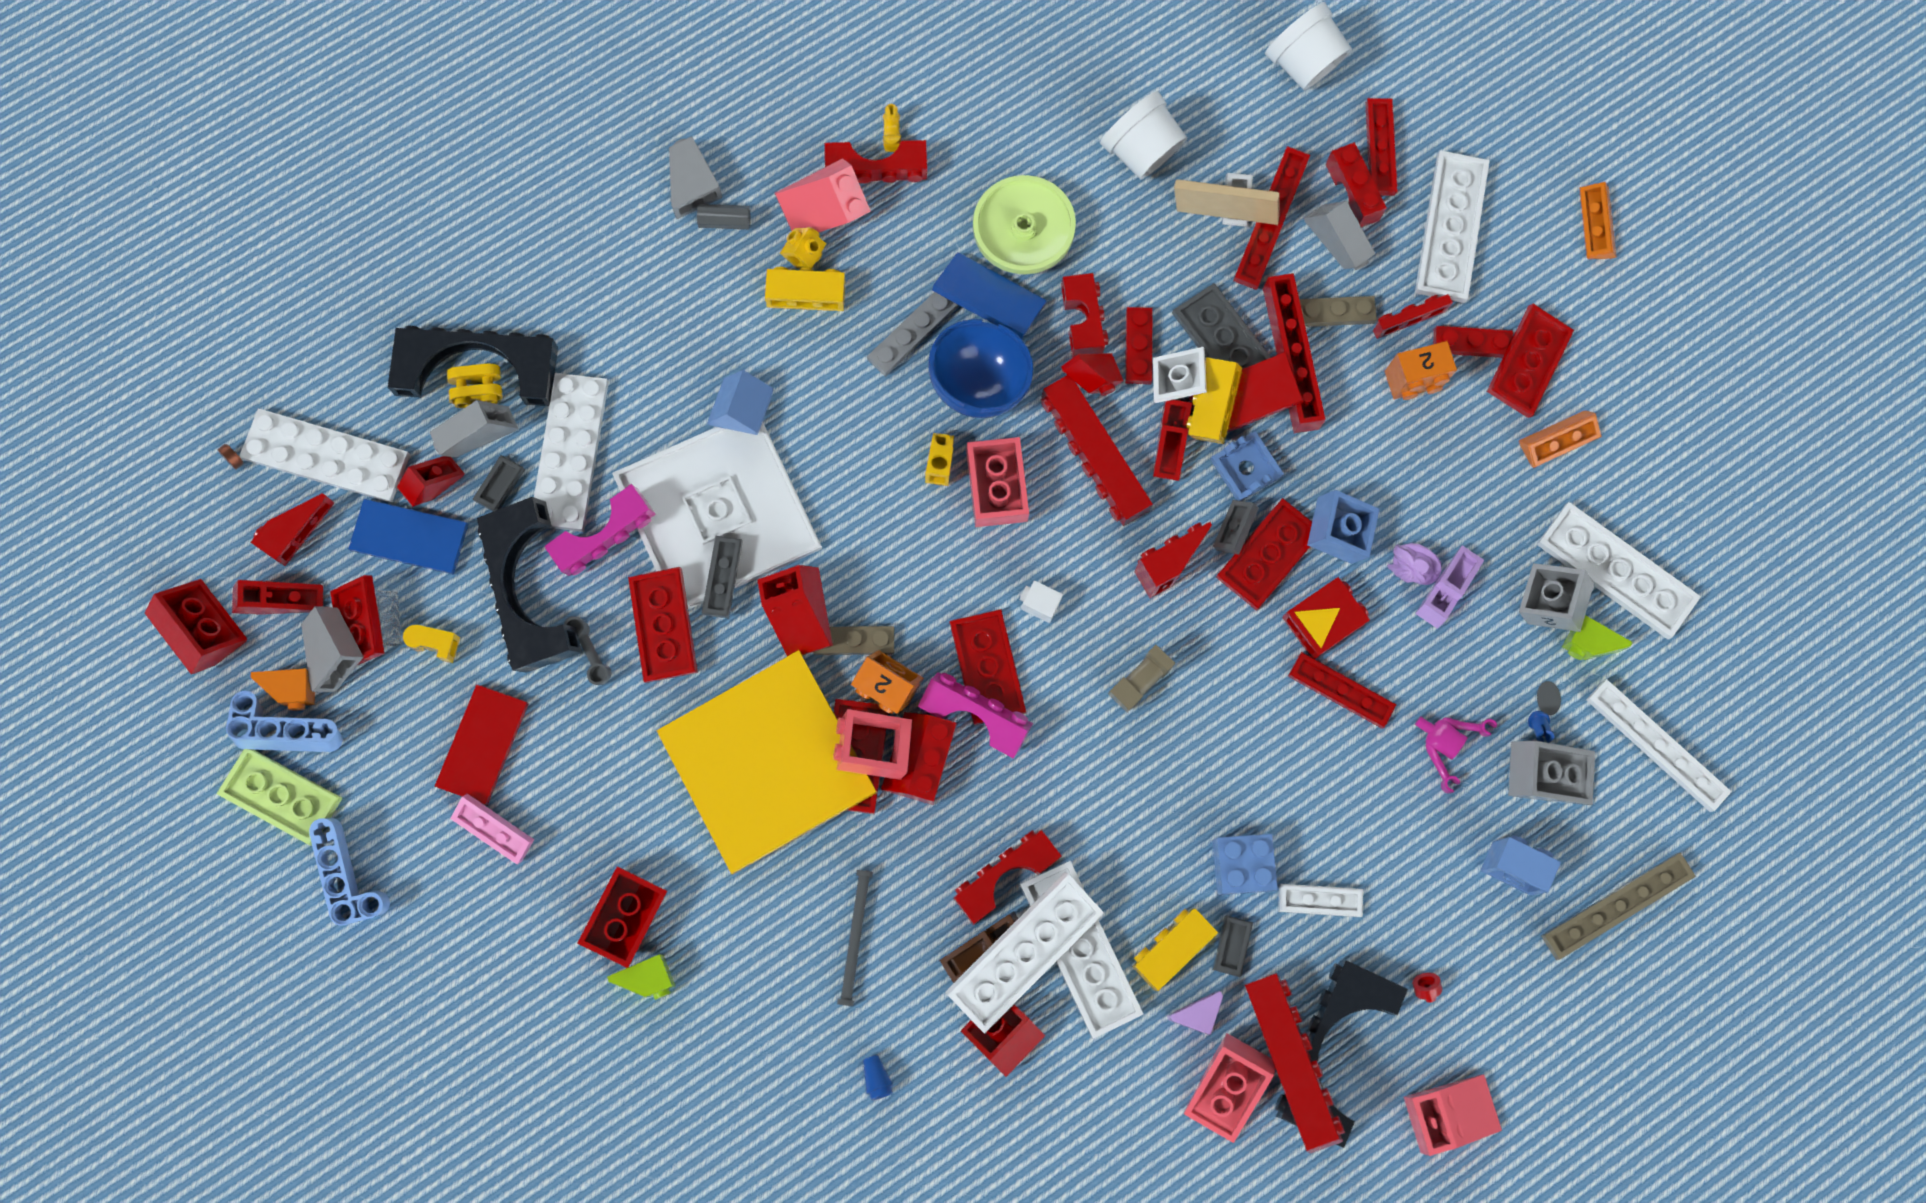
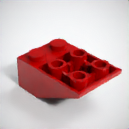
[1134,522,1212,598]
[757,565,833,656]

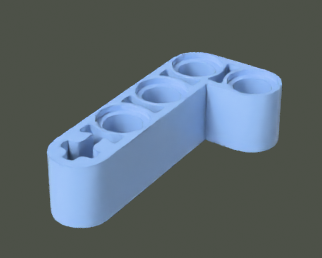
[226,691,343,752]
[309,818,390,926]

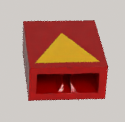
[1282,577,1370,659]

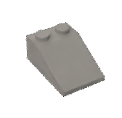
[1508,741,1595,805]

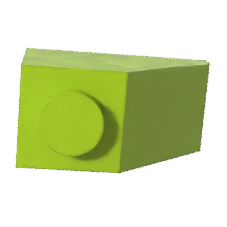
[1562,615,1633,660]
[607,954,676,1000]

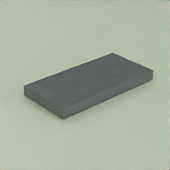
[1172,283,1271,369]

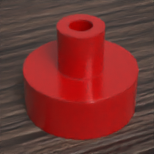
[1412,973,1443,1003]

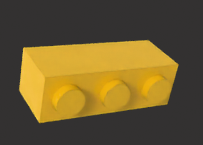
[765,267,846,311]
[1187,357,1242,444]
[1132,908,1218,991]

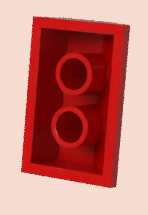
[144,579,248,675]
[881,712,957,805]
[577,866,667,968]

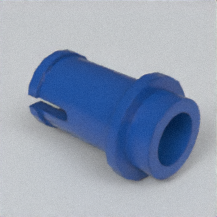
[1528,711,1554,743]

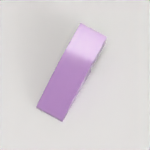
[1415,545,1484,629]

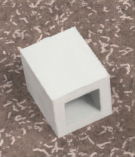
[1019,581,1063,623]

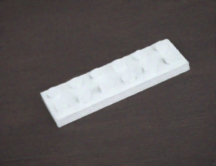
[1415,150,1490,303]
[534,373,609,532]
[239,408,410,503]
[1536,502,1701,640]
[1020,861,1143,1039]
[945,872,1104,1034]

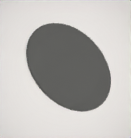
[1537,681,1561,715]

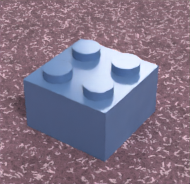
[1307,490,1380,564]
[1212,834,1278,896]
[1480,836,1561,896]

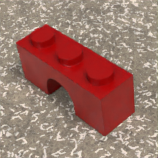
[1325,142,1387,228]
[1061,273,1108,358]

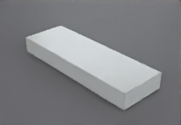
[1278,884,1363,917]

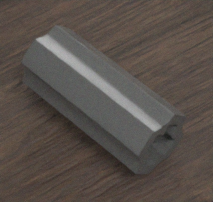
[697,204,751,230]

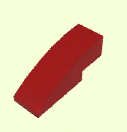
[1153,400,1192,481]

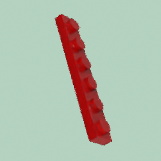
[1233,146,1310,290]

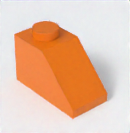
[251,669,315,711]

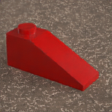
[250,493,335,566]
[232,580,323,615]

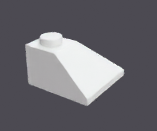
[1153,347,1207,403]

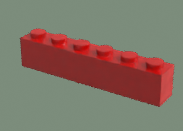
[1263,273,1326,433]
[1040,375,1153,527]
[1245,973,1345,1154]

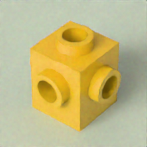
[780,227,826,269]

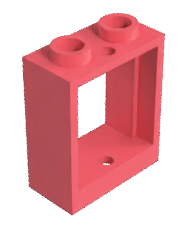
[833,709,912,780]

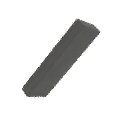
[702,535,743,619]

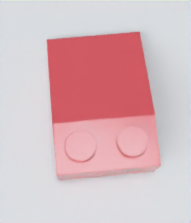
[774,159,871,233]
[1184,1033,1275,1143]

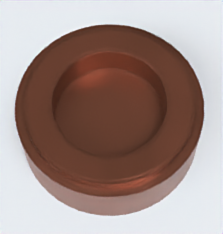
[217,444,243,470]

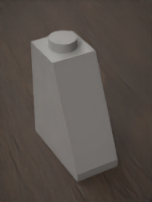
[669,136,722,219]
[1303,201,1375,270]
[430,400,518,458]
[301,606,363,692]

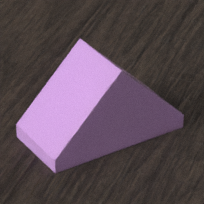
[1167,991,1223,1035]

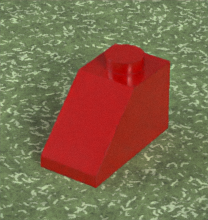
[1061,353,1124,396]
[397,456,465,507]

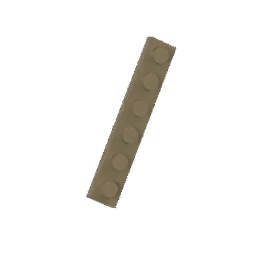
[1541,853,1696,960]

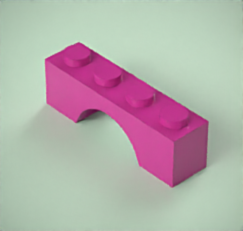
[544,484,656,576]
[918,672,1033,759]

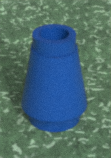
[863,1055,894,1101]

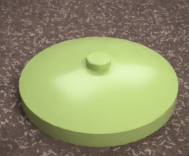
[973,175,1076,274]

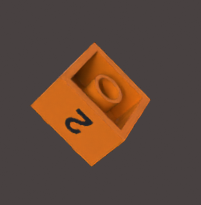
[1384,341,1457,400]
[851,650,924,714]

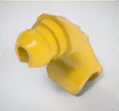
[883,103,901,152]

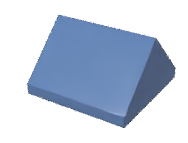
[707,370,773,435]

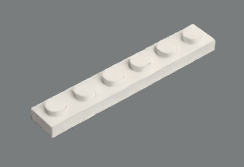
[1586,679,1732,812]

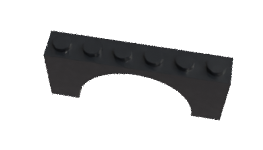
[387,325,558,406]
[477,497,582,673]
[1275,960,1408,1148]

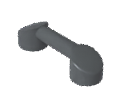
[564,617,612,686]

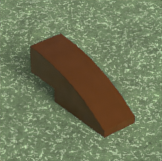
[939,911,1019,983]

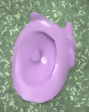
[1387,543,1442,585]

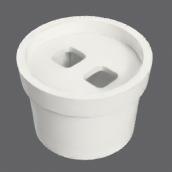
[1265,2,1352,90]
[1100,91,1187,180]

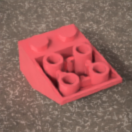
[1404,1074,1502,1156]

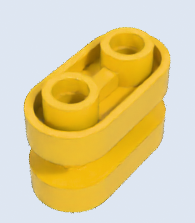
[447,363,503,408]

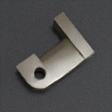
[1108,645,1175,713]

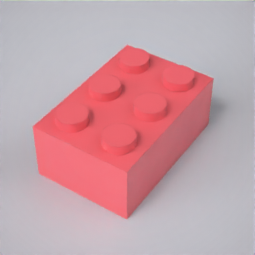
[966,437,1029,527]

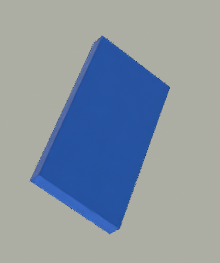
[932,252,1047,339]
[348,499,469,575]

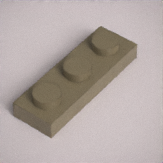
[1299,296,1377,327]
[813,626,894,655]

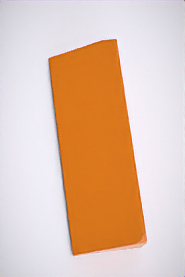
[1579,181,1617,259]
[1519,410,1602,468]

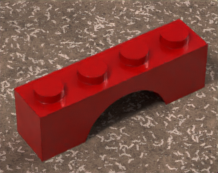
[824,140,927,184]
[953,830,1062,925]

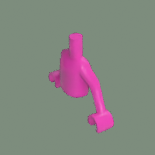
[1415,716,1497,794]

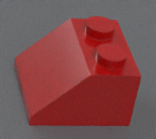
[961,1004,1045,1077]

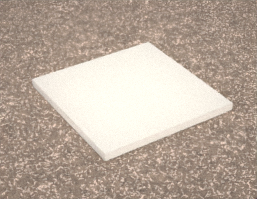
[612,422,822,610]

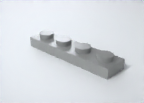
[867,292,958,377]

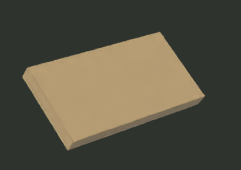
[1174,179,1279,225]

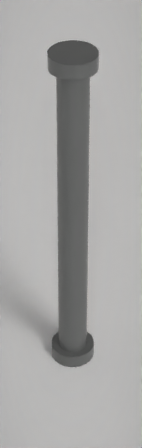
[837,870,873,1007]

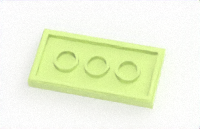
[216,749,343,846]

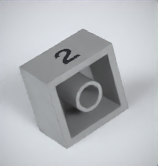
[1519,563,1594,632]

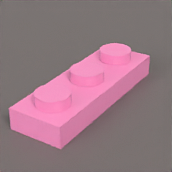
[450,794,534,864]

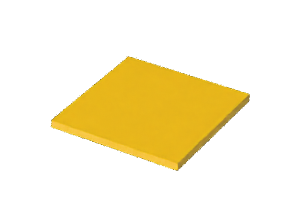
[656,650,877,874]

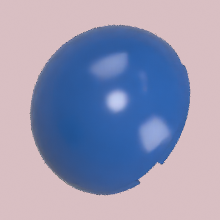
[928,319,1033,418]

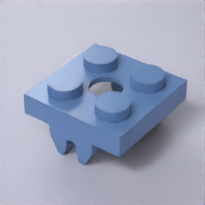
[1210,431,1284,501]

